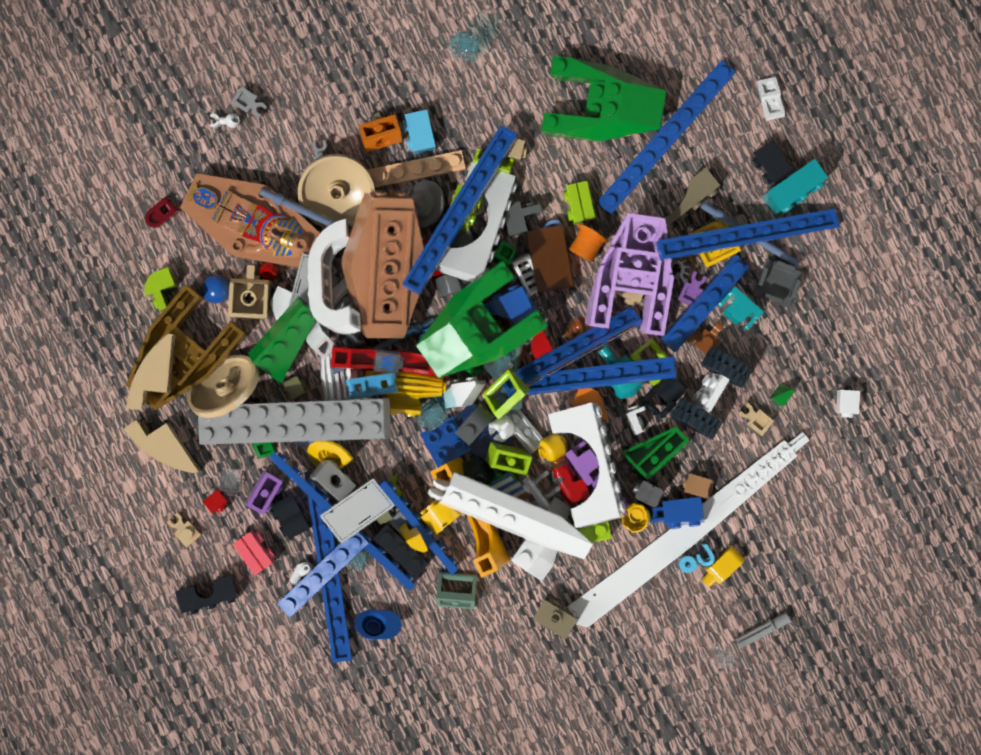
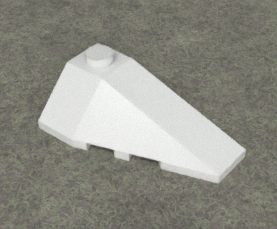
[511,497,571,581]

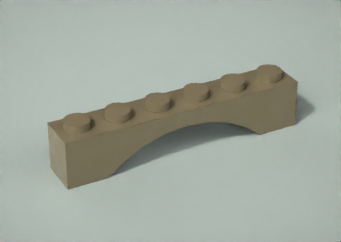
[665,168,720,232]

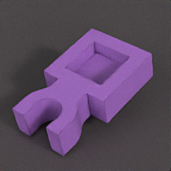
[677,271,707,305]

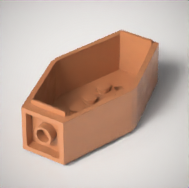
[342,190,424,338]

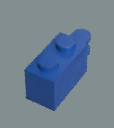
[648,497,705,530]

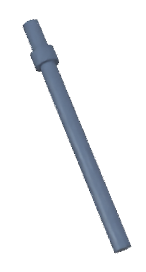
[260,187,337,226]
[700,201,800,267]
[330,317,434,374]

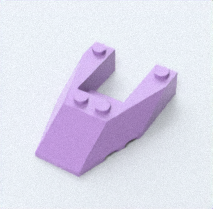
[585,213,674,336]

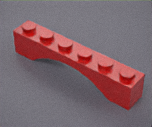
[331,345,448,377]

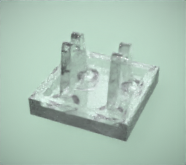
[522,470,561,510]

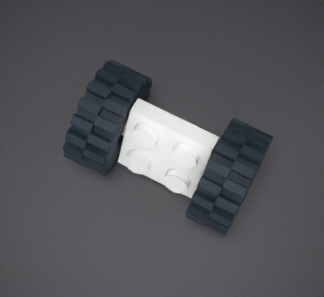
[671,347,752,440]

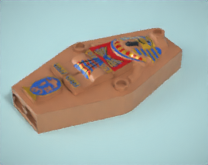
[180,173,320,268]

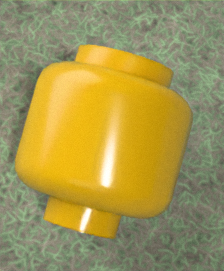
[538,434,568,462]

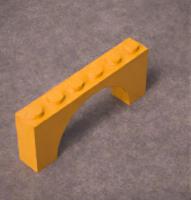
[430,457,511,578]

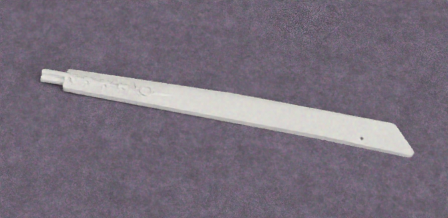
[564,432,810,627]

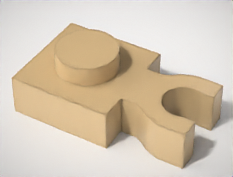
[737,402,774,436]
[167,512,202,548]

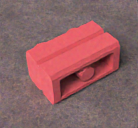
[232,530,275,576]

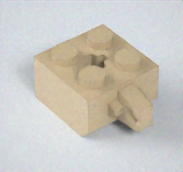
[228,265,271,320]

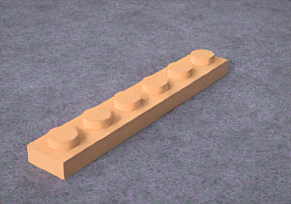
[368,150,466,188]

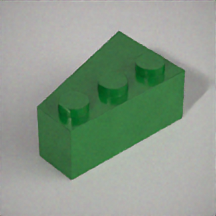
[621,427,690,482]

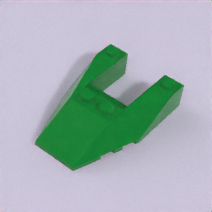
[541,56,666,142]
[416,262,548,378]

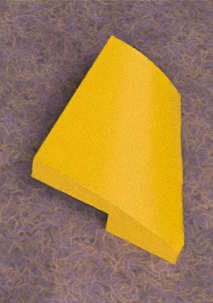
[399,523,428,553]

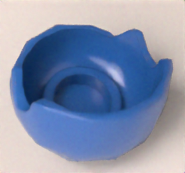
[202,275,230,304]

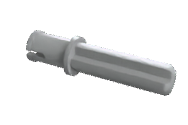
[736,612,791,648]

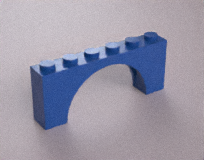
[419,284,536,339]

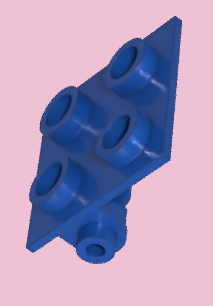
[420,416,471,468]

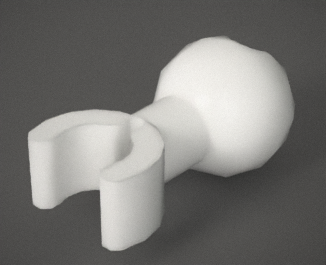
[210,113,240,128]

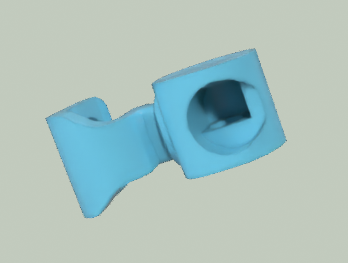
[678,543,715,573]

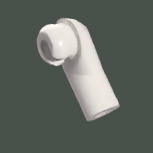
[289,562,313,585]

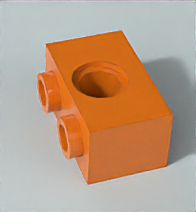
[358,114,402,152]

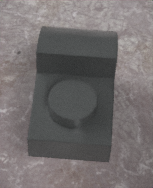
[505,201,542,238]
[434,274,472,299]
[455,404,495,445]

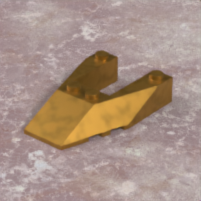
[126,284,247,410]

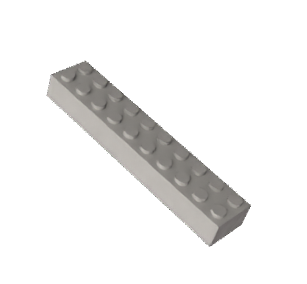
[198,398,391,445]

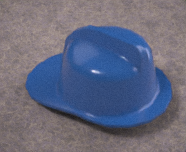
[355,610,402,641]

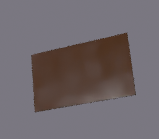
[527,225,573,293]

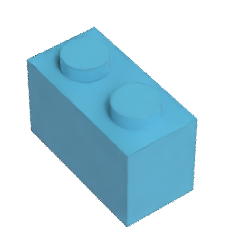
[402,109,436,154]

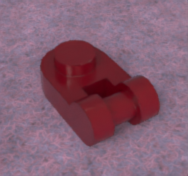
[145,195,180,228]

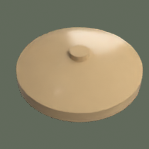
[298,154,375,228]
[187,355,259,418]

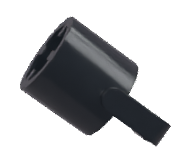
[642,378,687,418]

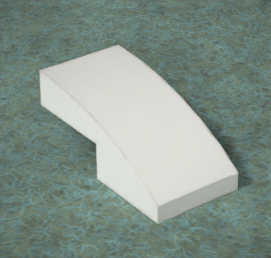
[757,77,785,121]

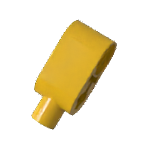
[701,545,745,588]

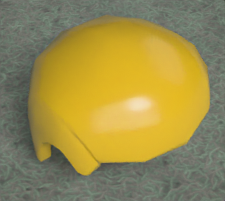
[621,503,650,533]

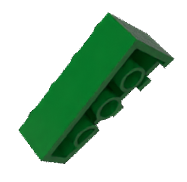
[248,296,316,384]

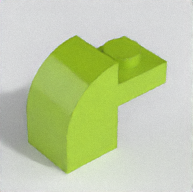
[145,267,178,312]

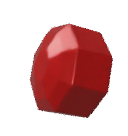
[259,262,279,281]

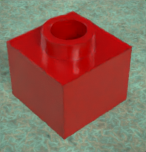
[203,489,229,514]

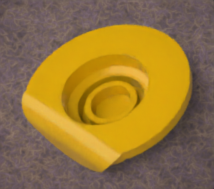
[307,440,354,470]

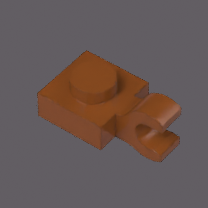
[693,321,724,354]

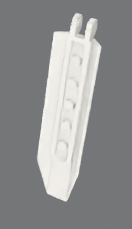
[428,472,593,559]

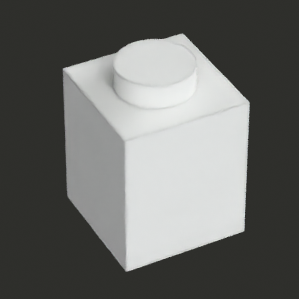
[836,390,860,418]

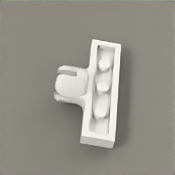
[482,387,543,455]

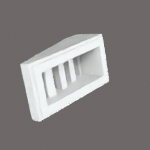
[511,253,537,296]

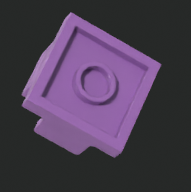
[565,440,599,486]

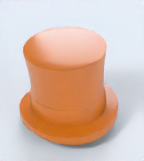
[569,224,609,262]

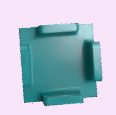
[717,287,764,331]

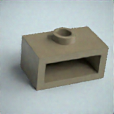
[533,597,579,639]

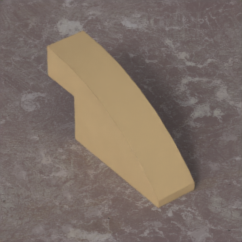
[126,334,176,410]
[123,420,201,473]

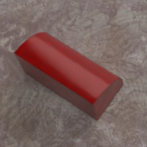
[530,330,553,359]

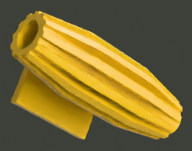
[365,369,447,417]

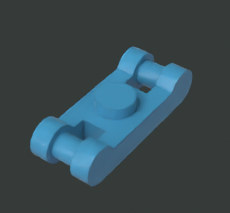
[345,373,398,399]

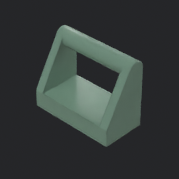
[436,571,477,609]

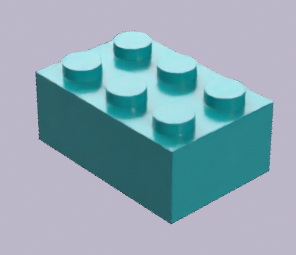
[762,159,828,215]

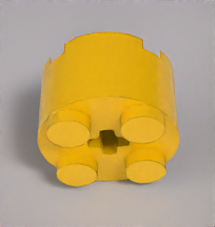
[418,499,462,535]

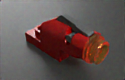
[551,456,590,504]

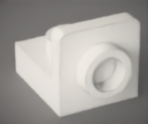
[625,404,646,435]

